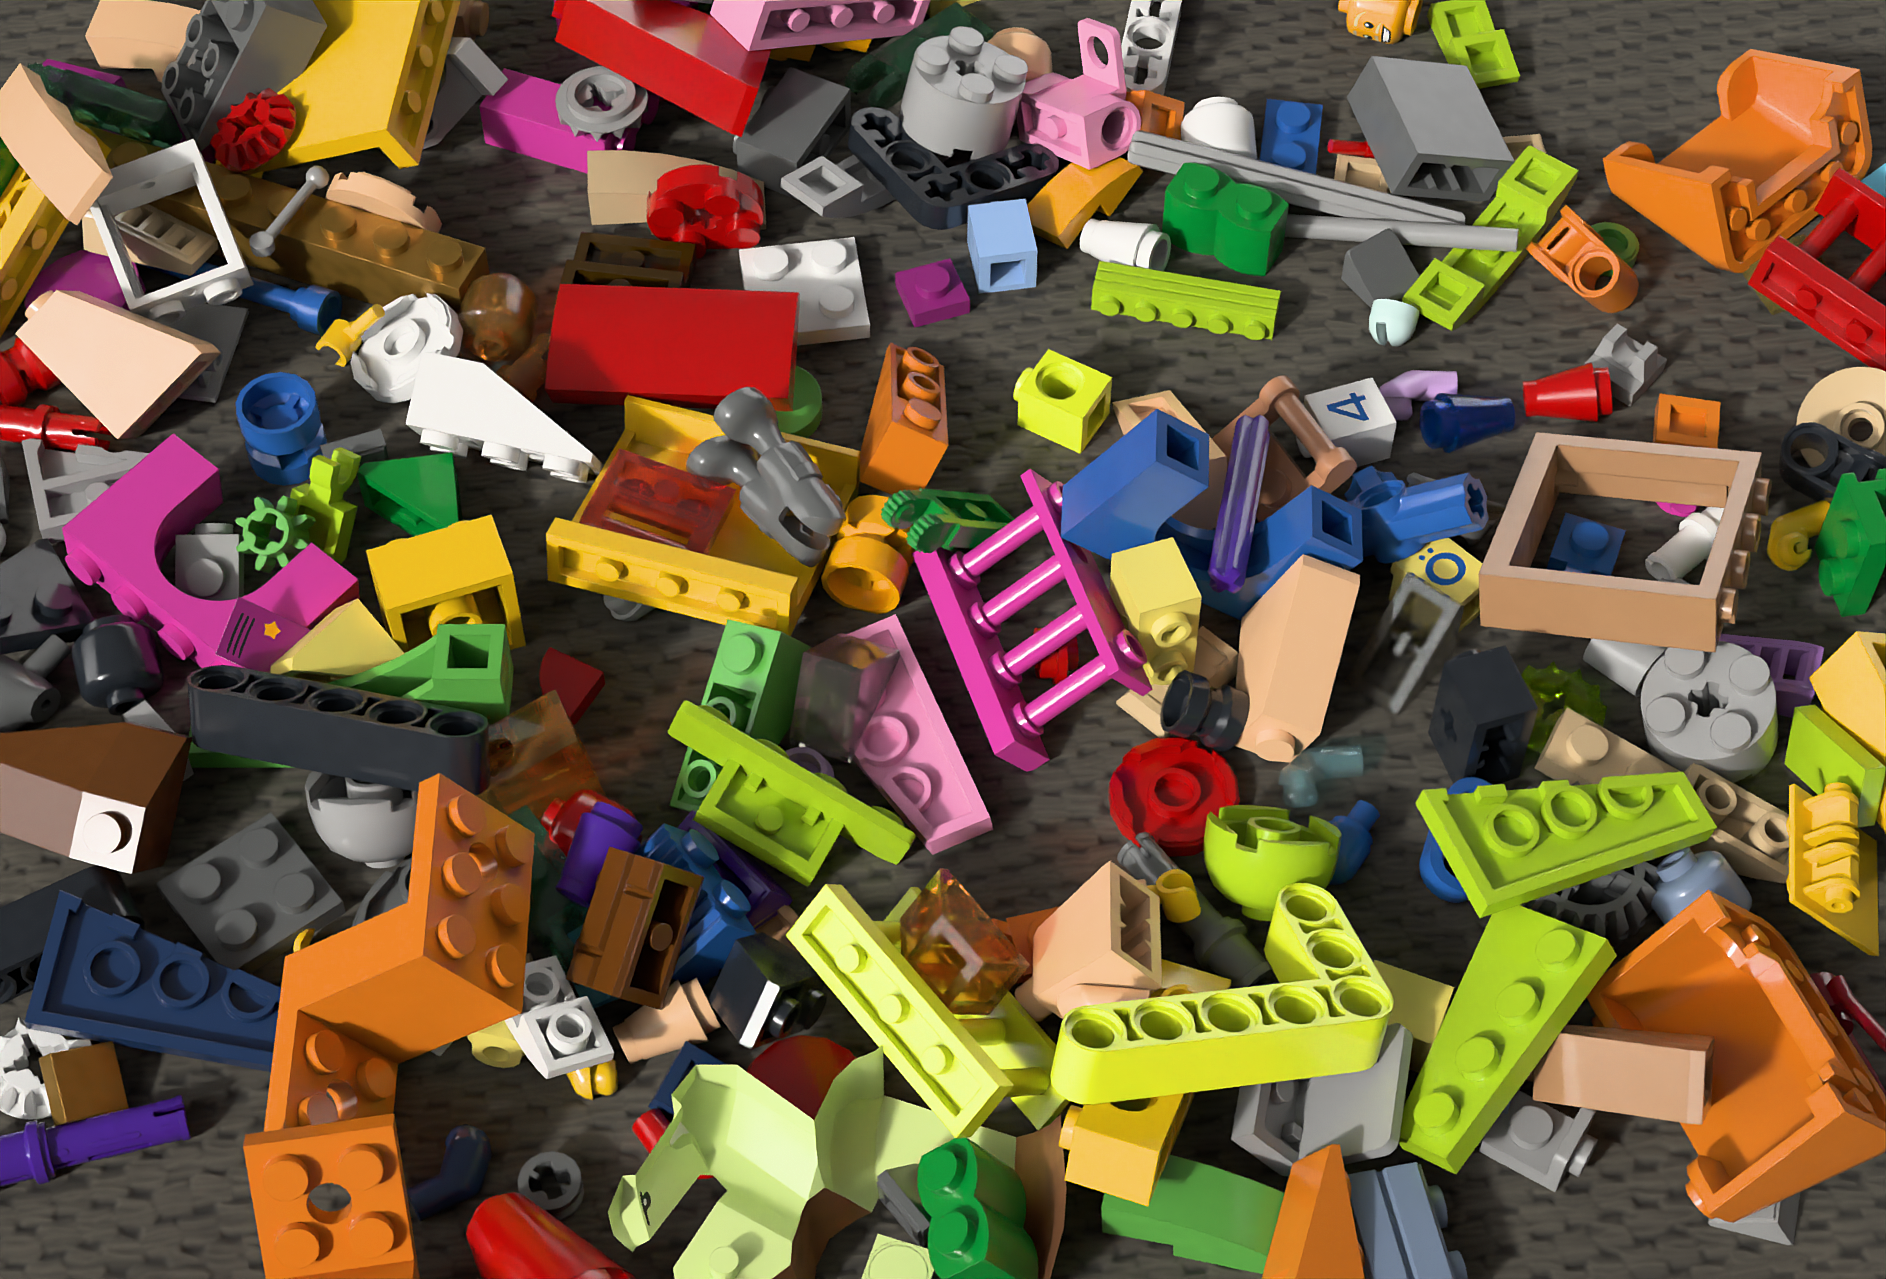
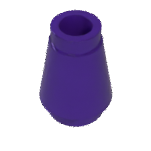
[555,802,643,908]

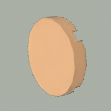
[325,172,442,233]

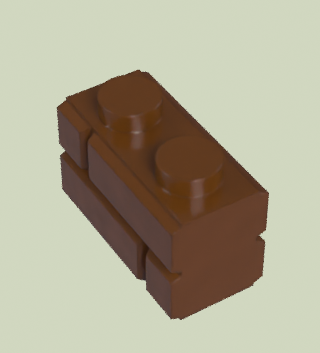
[566,846,705,1010]

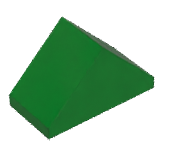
[357,452,463,537]

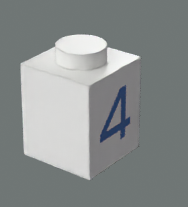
[1296,378,1397,467]

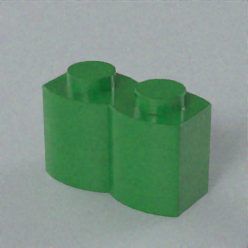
[1162,163,1289,276]
[917,1138,1038,1279]

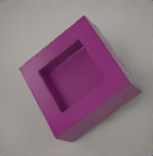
[895,258,970,327]

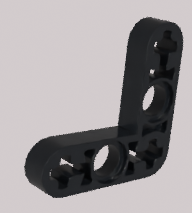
[848,107,1059,230]

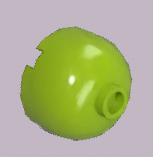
[1204,805,1342,921]

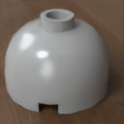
[305,771,418,868]

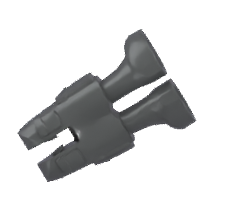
[686,387,847,567]

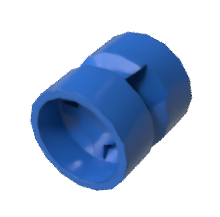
[235,372,327,486]

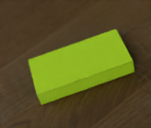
[1784,704,1886,828]

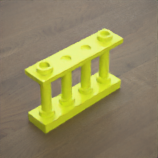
[786,884,1070,1138]

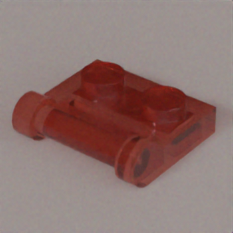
[579,448,736,555]

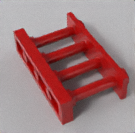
[1748,167,1886,371]

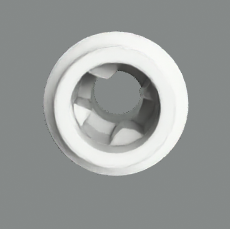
[1080,218,1171,271]

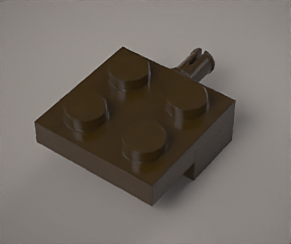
[554,232,697,305]

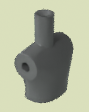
[0,634,71,733]

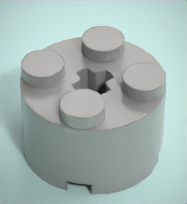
[900,27,1028,159]
[1640,641,1778,783]

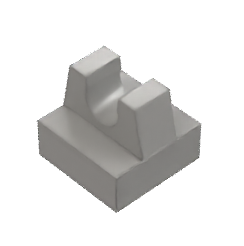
[1584,323,1667,407]

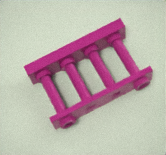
[912,469,1153,772]

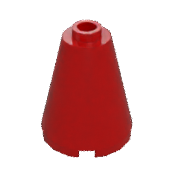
[466,1192,636,1279]

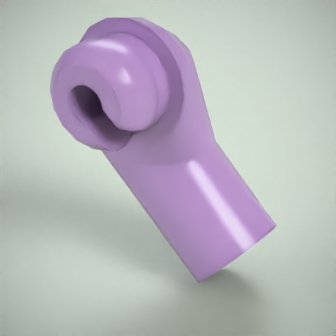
[1379,370,1458,420]

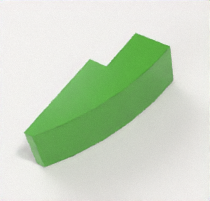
[1101,1155,1284,1274]

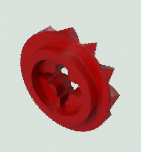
[210,88,297,172]

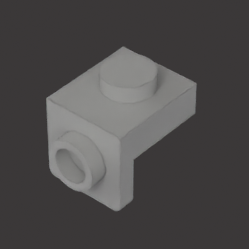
[175,523,244,601]

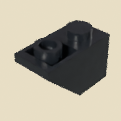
[708,932,827,1050]

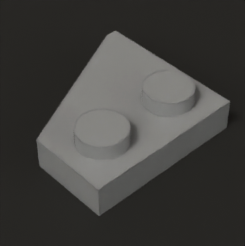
[22,438,149,544]

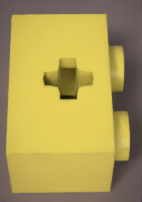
[1109,537,1202,685]

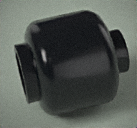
[72,615,164,716]

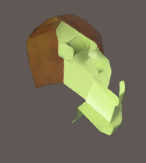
[608,1044,1066,1279]

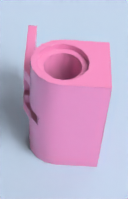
[1016,18,1141,170]

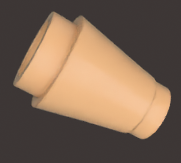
[612,977,721,1064]

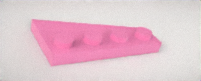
[804,614,993,855]

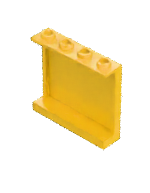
[215,0,461,178]
[546,395,861,636]

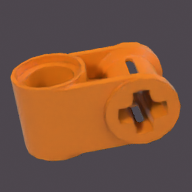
[1525,205,1639,313]

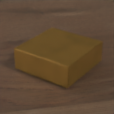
[39,1041,128,1126]

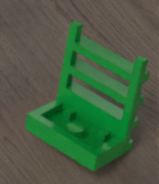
[1814,468,1886,617]

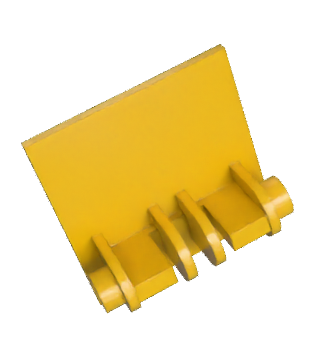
[1786,782,1879,956]

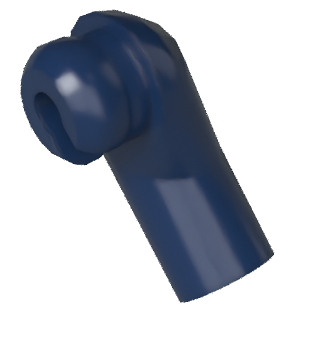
[406,1124,492,1222]

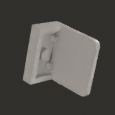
[1231,1023,1413,1177]

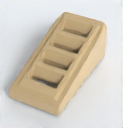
[82,204,218,276]

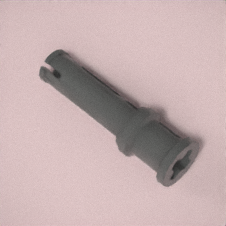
[1117,832,1280,989]

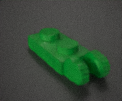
[880,488,1022,553]

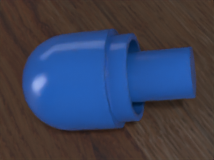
[1328,800,1380,885]

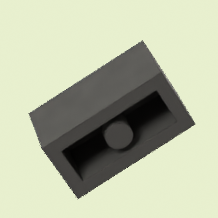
[733,67,851,200]

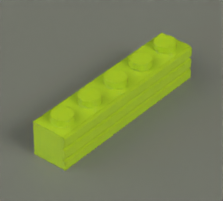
[1091,261,1281,340]

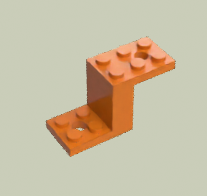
[264,773,535,1132]
[243,1113,420,1279]

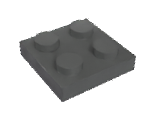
[156,812,346,974]

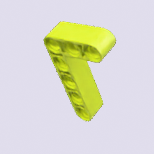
[1050,883,1394,1105]

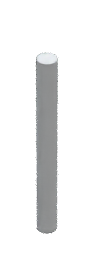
[1285,214,1519,252]

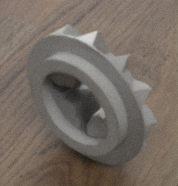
[555,66,648,142]

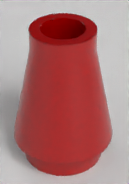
[1522,362,1612,422]

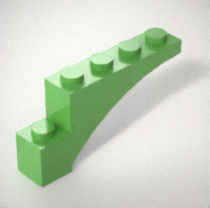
[188,624,514,768]

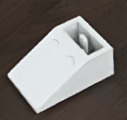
[406,351,604,483]

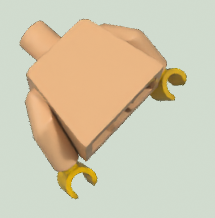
[1015,861,1201,1022]

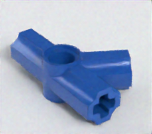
[1344,465,1489,563]

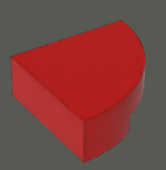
[539,647,605,731]

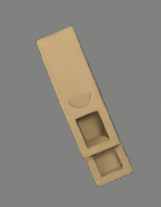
[1535,707,1789,884]

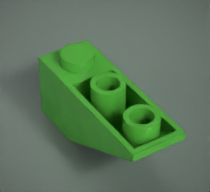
[669,619,818,812]

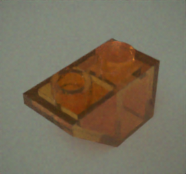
[900,868,1030,1015]

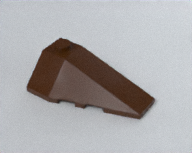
[0,721,192,874]

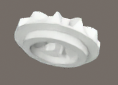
[0,1017,92,1120]

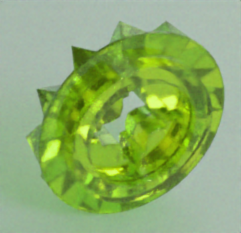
[1521,661,1607,753]

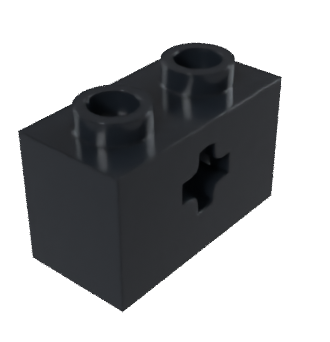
[1428,645,1538,785]

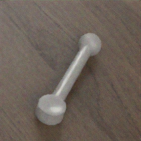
[249,166,329,257]

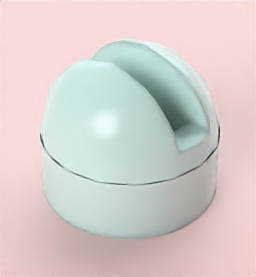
[1369,299,1420,347]

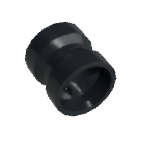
[1160,670,1249,752]

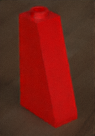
[551,0,771,137]

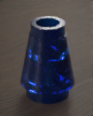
[1420,393,1515,453]

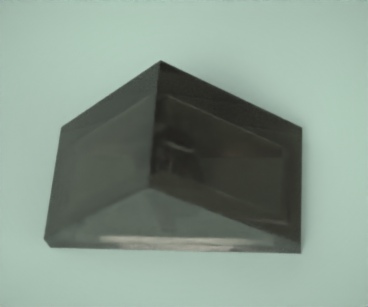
[1344,572,1465,715]
[789,633,901,763]

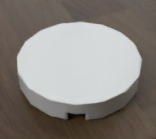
[351,293,463,404]

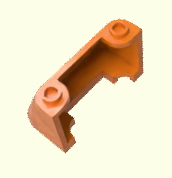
[1603,49,1872,273]
[1586,889,1886,1223]

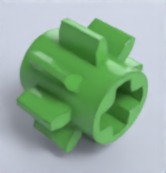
[235,495,317,573]

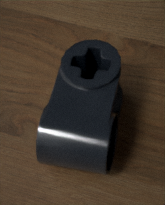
[1779,422,1886,504]

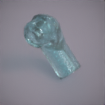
[1278,744,1363,807]

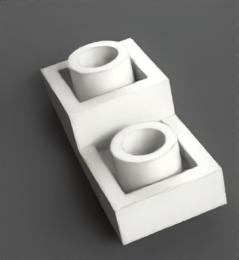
[505,956,614,1079]

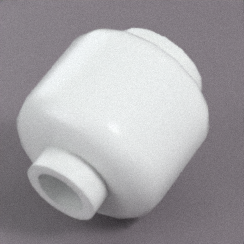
[1181,97,1257,159]

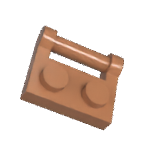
[1212,375,1357,522]

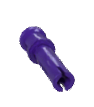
[0,1095,191,1187]

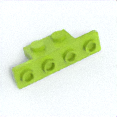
[668,700,916,887]

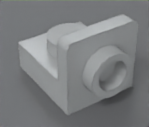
[1479,1090,1598,1192]

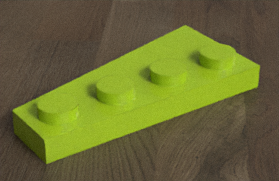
[1415,771,1717,918]
[1399,905,1617,1174]

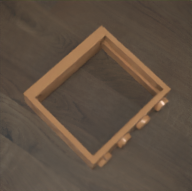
[1478,432,1772,652]

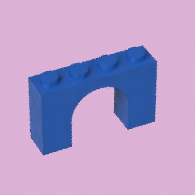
[1061,409,1363,621]

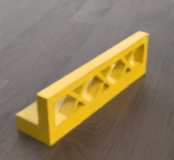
[0,120,111,338]

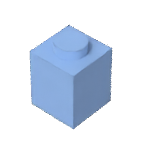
[967,199,1038,294]

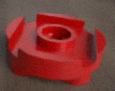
[646,164,764,258]

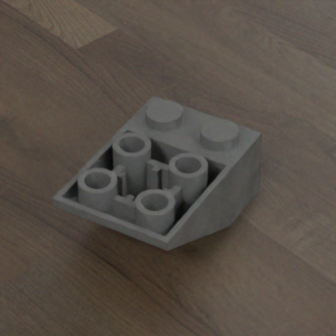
[161,0,328,152]

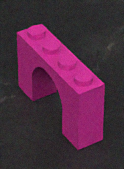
[479,0,699,174]
[62,433,360,668]

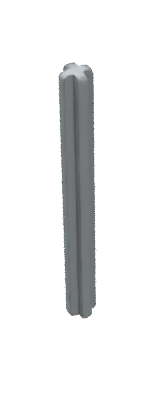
[1127,130,1465,225]

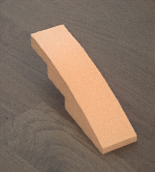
[0,63,113,225]

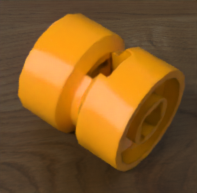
[821,495,916,614]

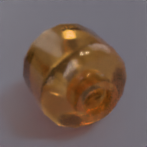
[458,273,539,362]

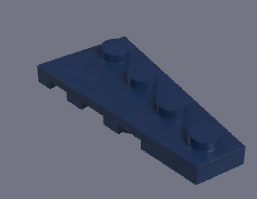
[24,890,281,1072]

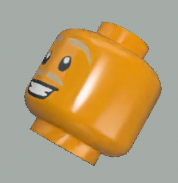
[1338,0,1423,44]

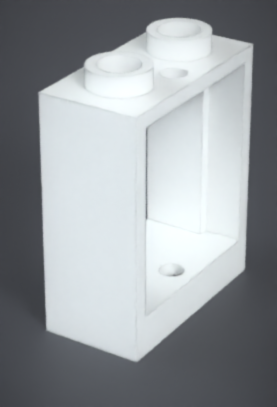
[90,138,254,325]

